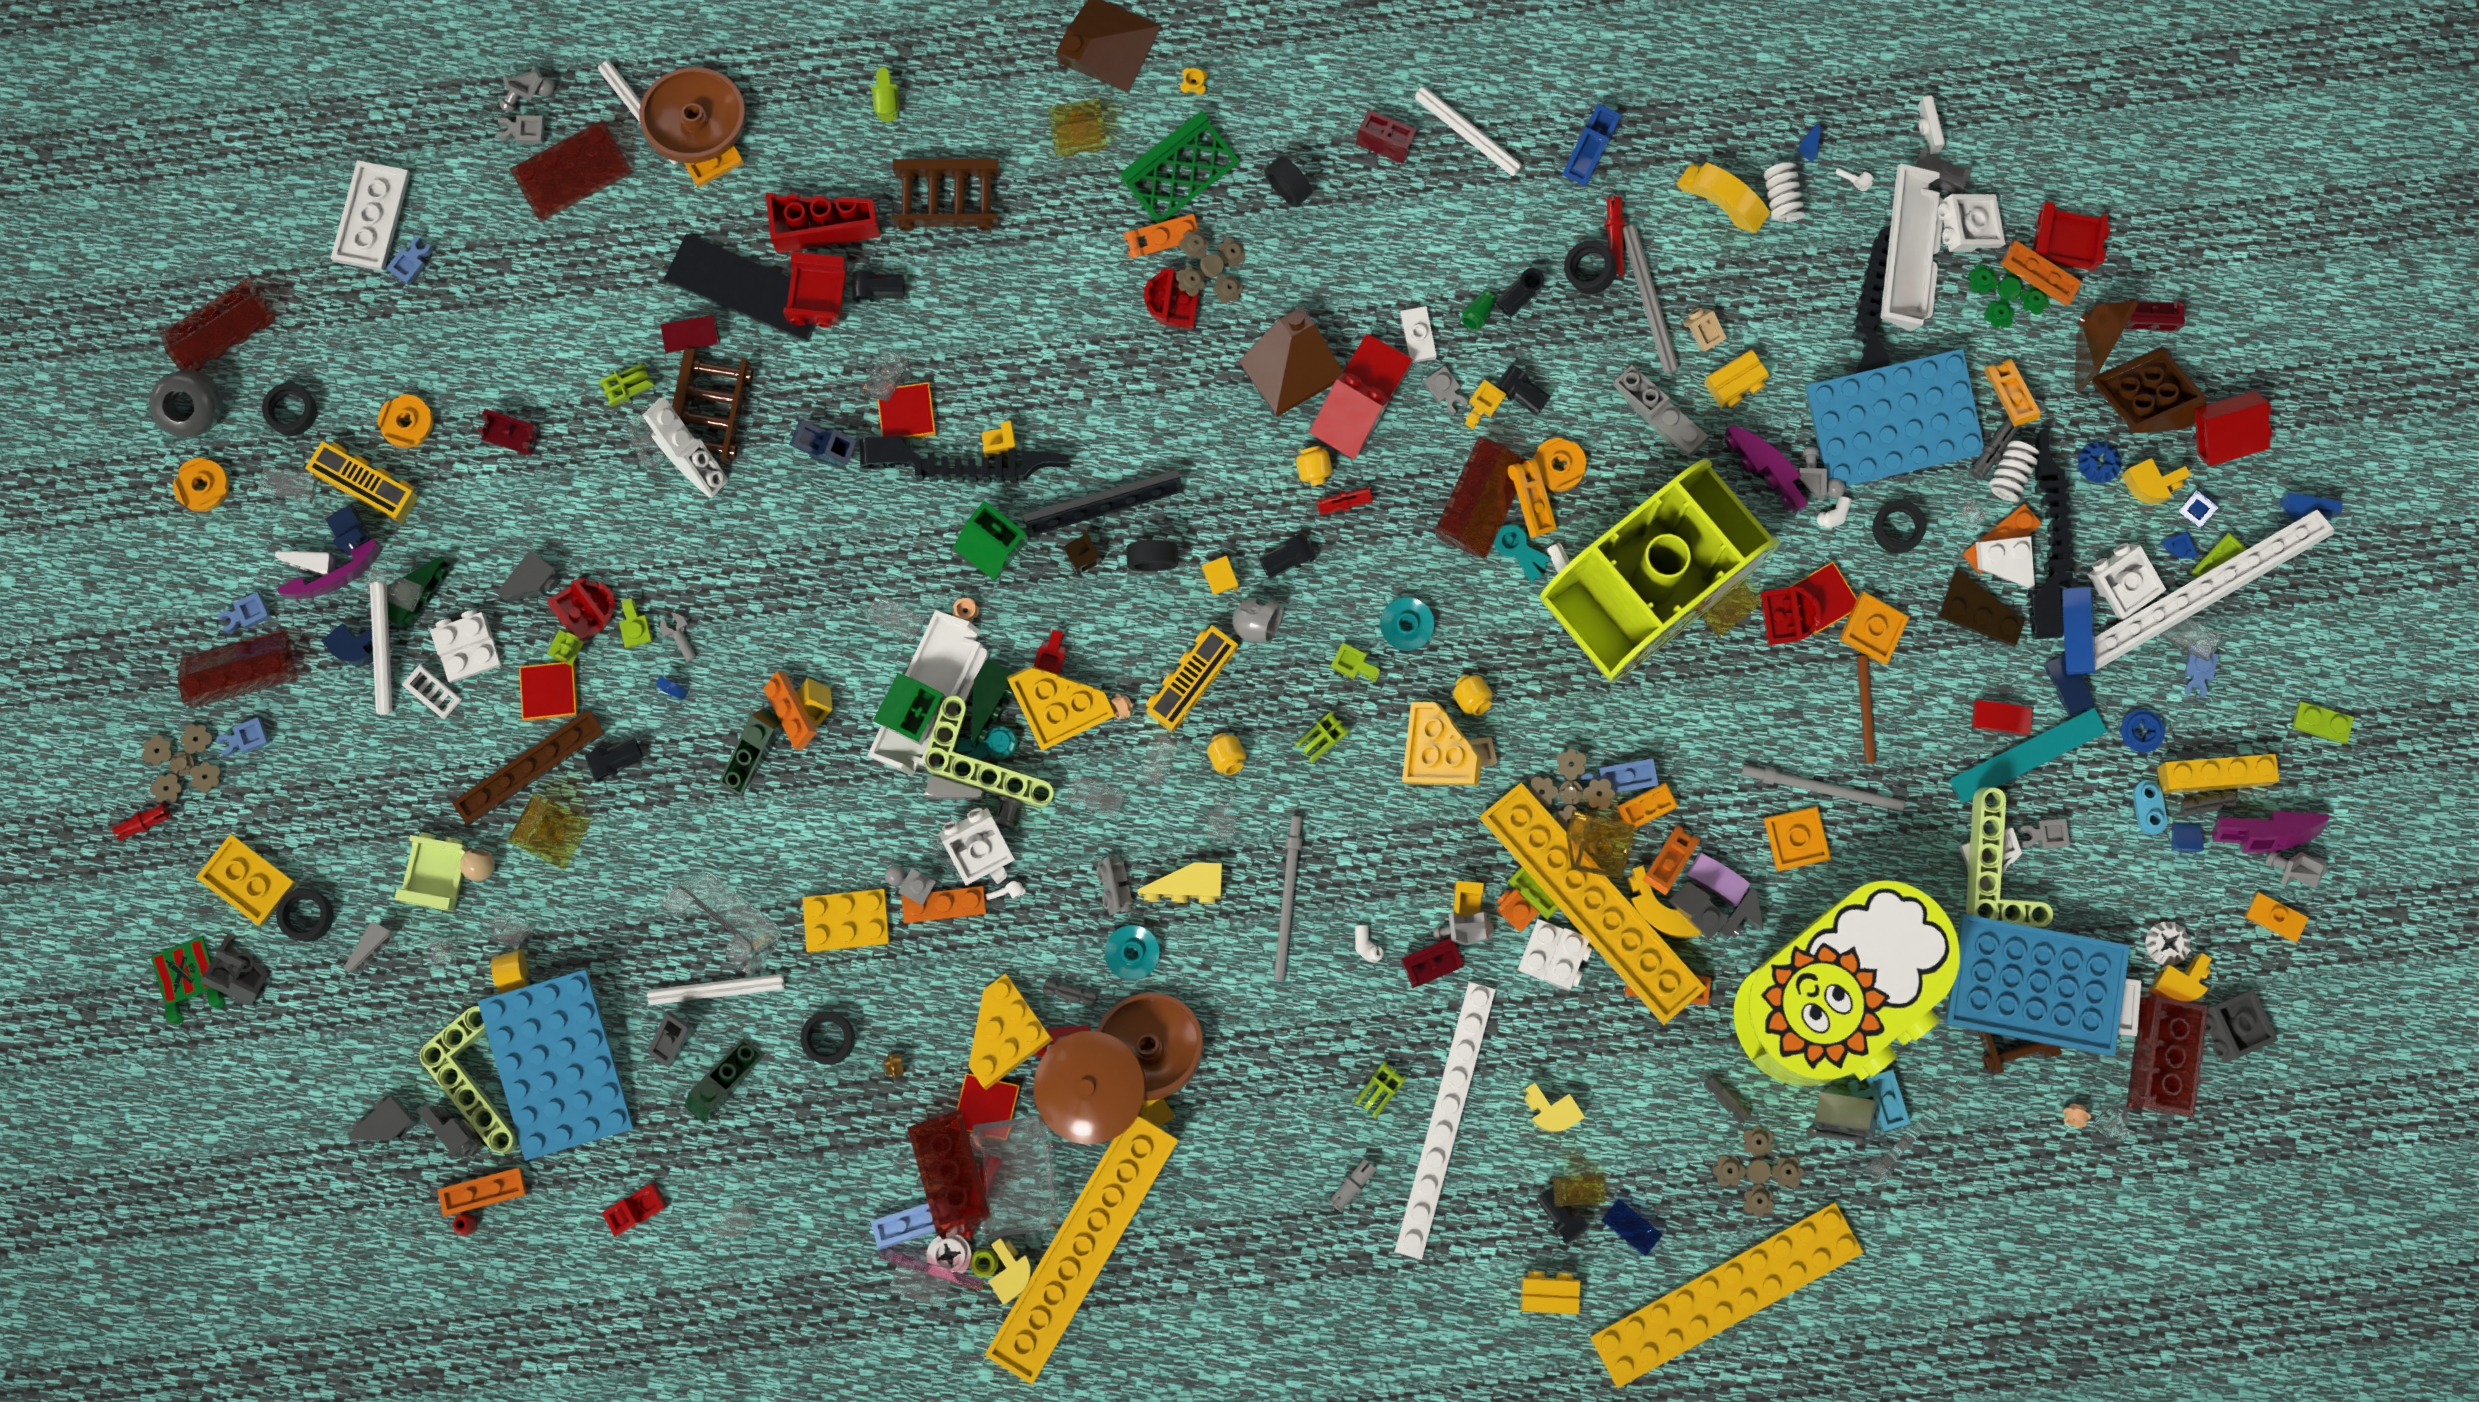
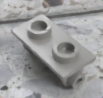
[1096,857,1133,916]

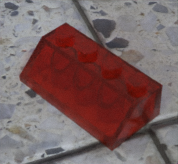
[510,120,633,222]
[160,277,276,371]
[1435,435,1525,560]
[177,629,298,709]
[2126,996,2208,1118]
[907,1109,991,1240]

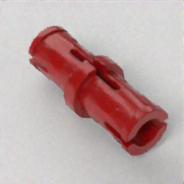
[1316,486,1372,516]
[112,803,171,842]

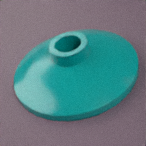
[1380,597,1434,651]
[1104,925,1160,980]

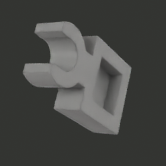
[497,115,545,144]
[1423,366,1468,416]
[2018,819,2070,850]

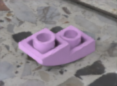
[1686,853,1750,907]

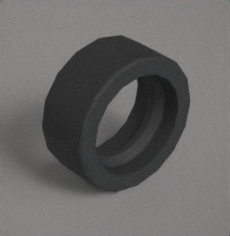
[1264,156,1312,207]
[1564,241,1617,294]
[262,383,318,436]
[1872,500,1927,554]
[1126,540,1178,571]
[276,888,334,942]
[800,1011,855,1065]

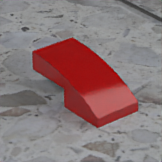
[1972,700,2033,736]
[602,1183,668,1237]

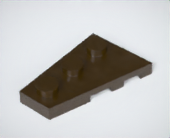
[1937,568,2025,647]

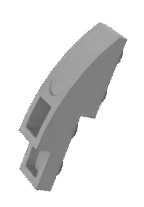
[1613,365,1709,458]

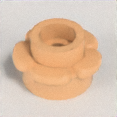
[952,598,979,623]
[1109,693,1133,720]
[2063,1104,2091,1127]

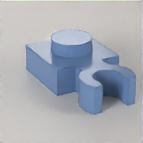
[386,236,433,286]
[217,592,271,633]
[2184,648,2219,699]
[216,717,270,756]

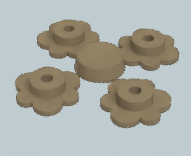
[1176,230,1246,303]
[142,724,221,803]
[1527,748,1615,837]
[1713,1126,1804,1218]

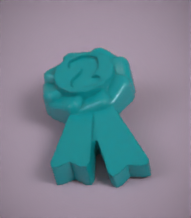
[1494,525,1551,584]
[956,726,1018,771]

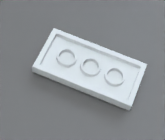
[331,160,410,271]

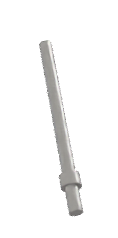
[1741,764,1905,811]
[1274,816,1302,981]

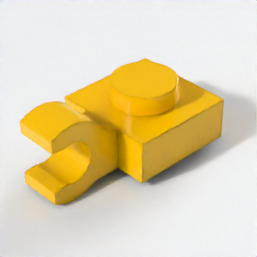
[1465,379,1506,430]

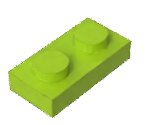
[2292,701,2354,744]

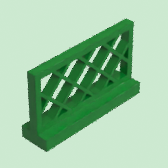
[1119,110,1240,224]

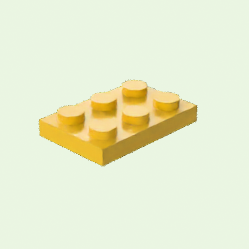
[196,834,297,927]
[802,889,890,953]

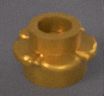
[883,1052,904,1080]

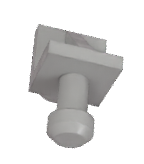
[499,66,555,112]
[1798,447,1845,501]
[2265,851,2328,889]
[885,865,936,905]
[1433,912,1494,946]

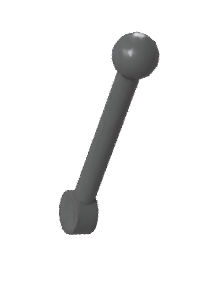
[1806,1127,1865,1145]

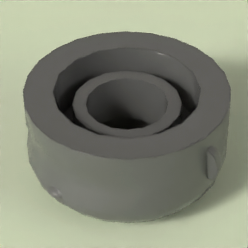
[149,370,224,438]

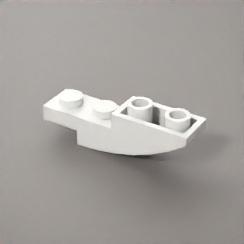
[642,398,729,498]

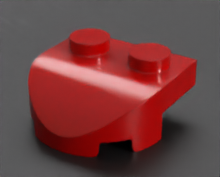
[1144,269,1199,329]
[547,578,615,642]
[1760,587,1821,646]

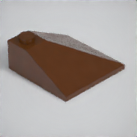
[1056,0,1161,93]
[2075,301,2138,393]
[1238,307,1344,417]
[2091,347,2206,433]

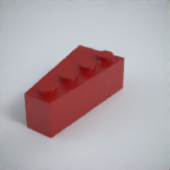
[765,192,881,254]

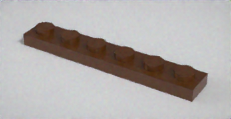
[452,710,605,826]

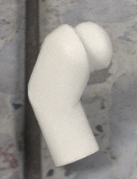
[1817,496,1852,529]
[1355,925,1384,963]

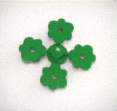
[1968,264,2050,328]

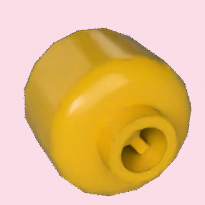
[1295,445,1333,486]
[1453,675,1493,716]
[1207,733,1247,775]

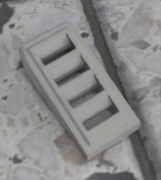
[924,775,985,800]
[344,921,397,974]

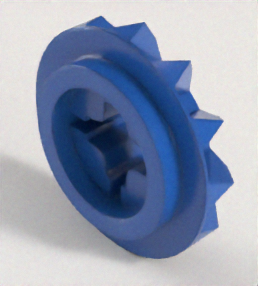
[2078,440,2122,483]
[2119,709,2165,753]

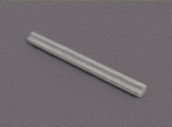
[1623,225,1679,374]

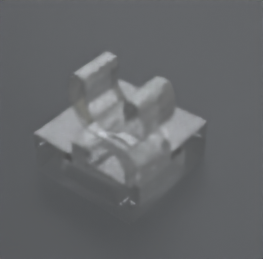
[1952,496,1991,534]
[423,937,458,971]
[2092,1106,2131,1141]

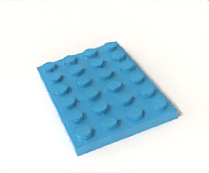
[1805,349,1984,487]
[1945,914,2130,1057]
[477,968,634,1161]

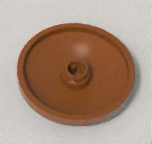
[639,67,746,163]
[1096,993,1204,1101]
[1034,1031,1146,1144]

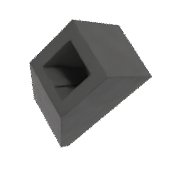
[348,1096,418,1141]

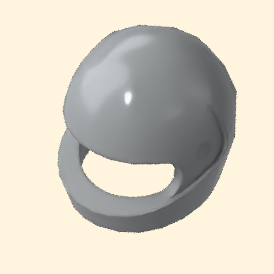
[1232,598,1284,643]

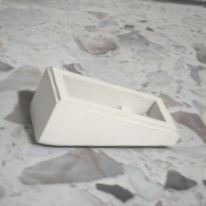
[275,551,336,576]
[402,665,462,720]

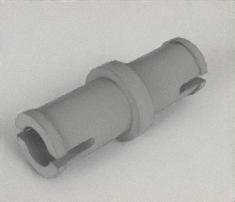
[1328,1158,1377,1212]

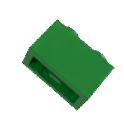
[953,501,1029,581]
[873,673,947,746]

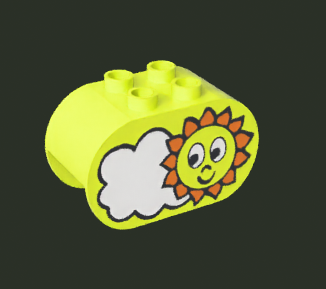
[1539,458,1781,683]
[1733,881,1960,1086]

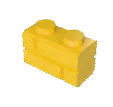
[1704,350,1769,409]
[1520,1271,1580,1314]

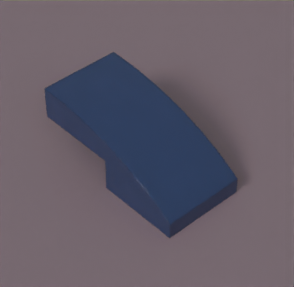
[2044,655,2095,716]

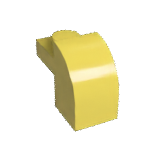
[1523,1083,1585,1132]
[988,1238,1032,1305]

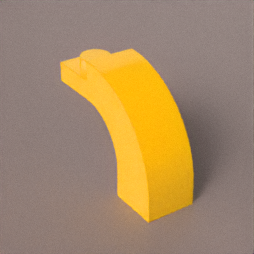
[1676,162,1770,233]
[1628,866,1702,939]

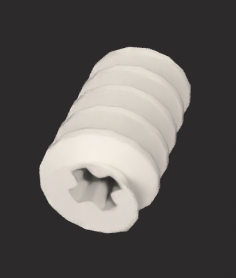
[1764,162,1805,222]
[1989,441,2039,502]

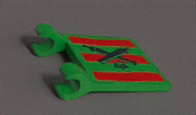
[150,936,225,1025]

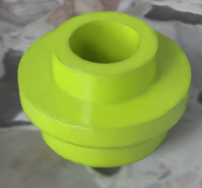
[970,1249,999,1277]

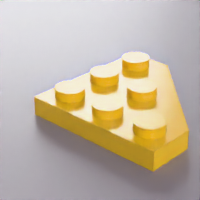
[1006,666,1115,751]
[1402,702,1482,786]
[968,973,1053,1090]

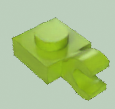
[619,598,653,649]
[1330,643,1380,683]

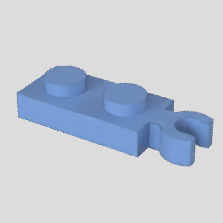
[1581,758,1659,793]

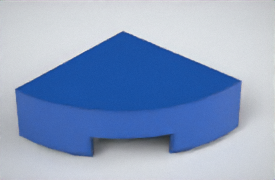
[2161,531,2199,559]
[656,676,688,700]

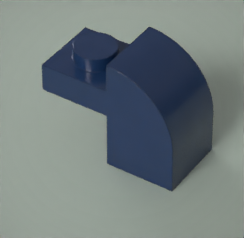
[789,420,857,466]
[325,504,371,556]
[321,623,390,666]

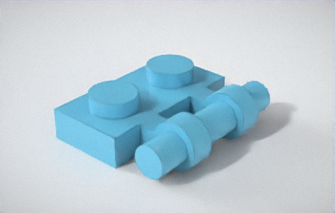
[1846,1070,1911,1132]

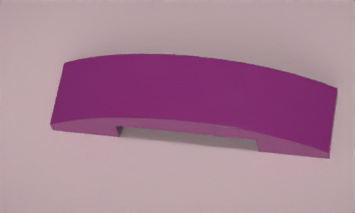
[277,539,383,599]

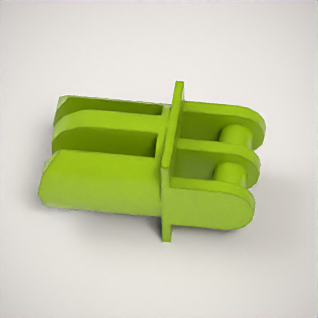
[870,67,900,122]
[599,362,655,407]
[547,630,584,666]
[1295,711,1350,764]
[1354,1061,1407,1119]

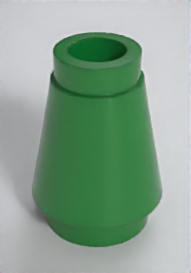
[1461,291,1496,331]

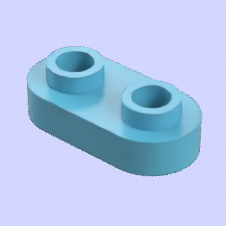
[2133,780,2168,835]

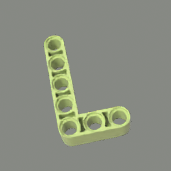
[924,696,1054,808]
[1966,787,2053,927]
[420,1006,519,1154]

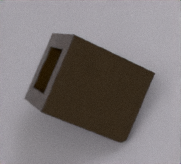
[1064,530,1102,574]

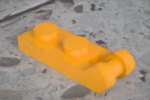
[1984,359,2041,427]
[1508,459,1557,538]

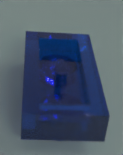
[1600,1198,1663,1257]

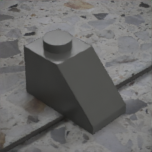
[496,551,560,601]

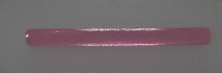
[879,1248,984,1291]

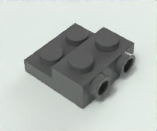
[2200,989,2278,1063]
[417,1104,484,1156]

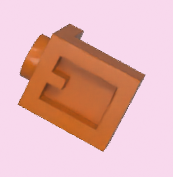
[1496,888,1540,933]

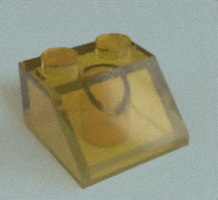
[1048,98,1107,157]
[507,793,591,871]
[1566,810,1635,879]

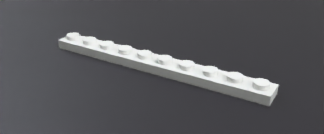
[2095,510,2334,670]
[1394,982,1496,1260]

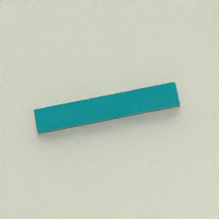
[1949,708,2108,804]

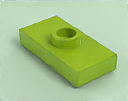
[2190,533,2247,579]
[1507,867,1559,920]

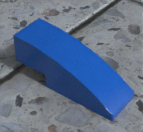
[1562,104,1622,186]
[2063,587,2095,675]

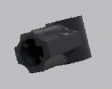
[1495,268,1544,319]
[852,270,905,302]
[1494,365,1551,416]
[1259,533,1317,580]
[585,737,644,782]
[1536,1184,1590,1245]

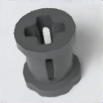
[993,796,1022,829]

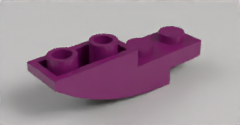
[1724,425,1808,515]
[2212,811,2329,853]

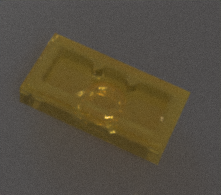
[1701,583,1761,639]
[1553,1175,1606,1206]

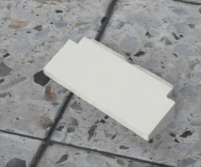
[1881,164,1943,332]
[867,610,989,776]

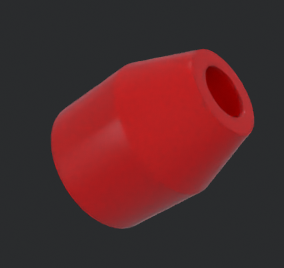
[452,1213,477,1236]

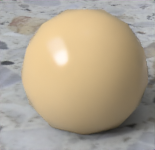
[460,848,495,882]

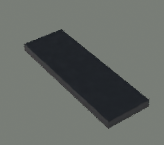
[663,233,816,342]

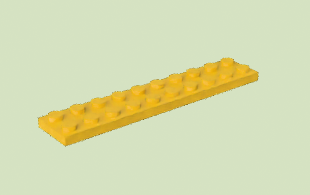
[1479,782,1707,1025]
[984,1116,1179,1385]
[1589,1203,1864,1388]

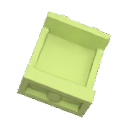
[394,832,469,912]

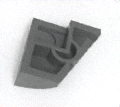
[200,933,268,1006]

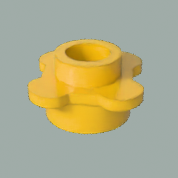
[1180,68,1208,95]

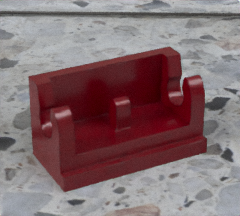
[1355,109,1417,164]
[2125,298,2185,331]
[660,315,720,354]
[478,408,540,456]
[1401,938,1463,989]

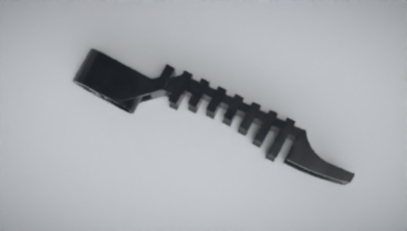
[1851,225,1892,373]
[2027,429,2074,640]
[859,436,1070,483]

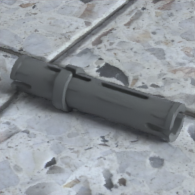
[1969,417,2022,481]

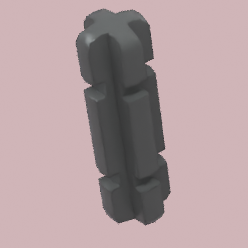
[2181,793,2237,817]
[1043,979,1097,1006]
[1704,1075,1751,1124]

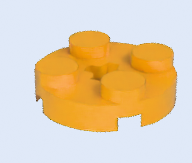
[378,394,434,448]
[1533,438,1586,492]
[173,458,230,512]

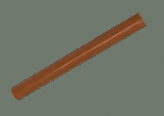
[1857,655,1876,764]

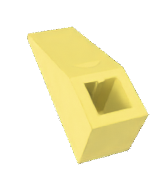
[1138,862,1222,904]

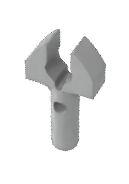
[660,613,696,661]

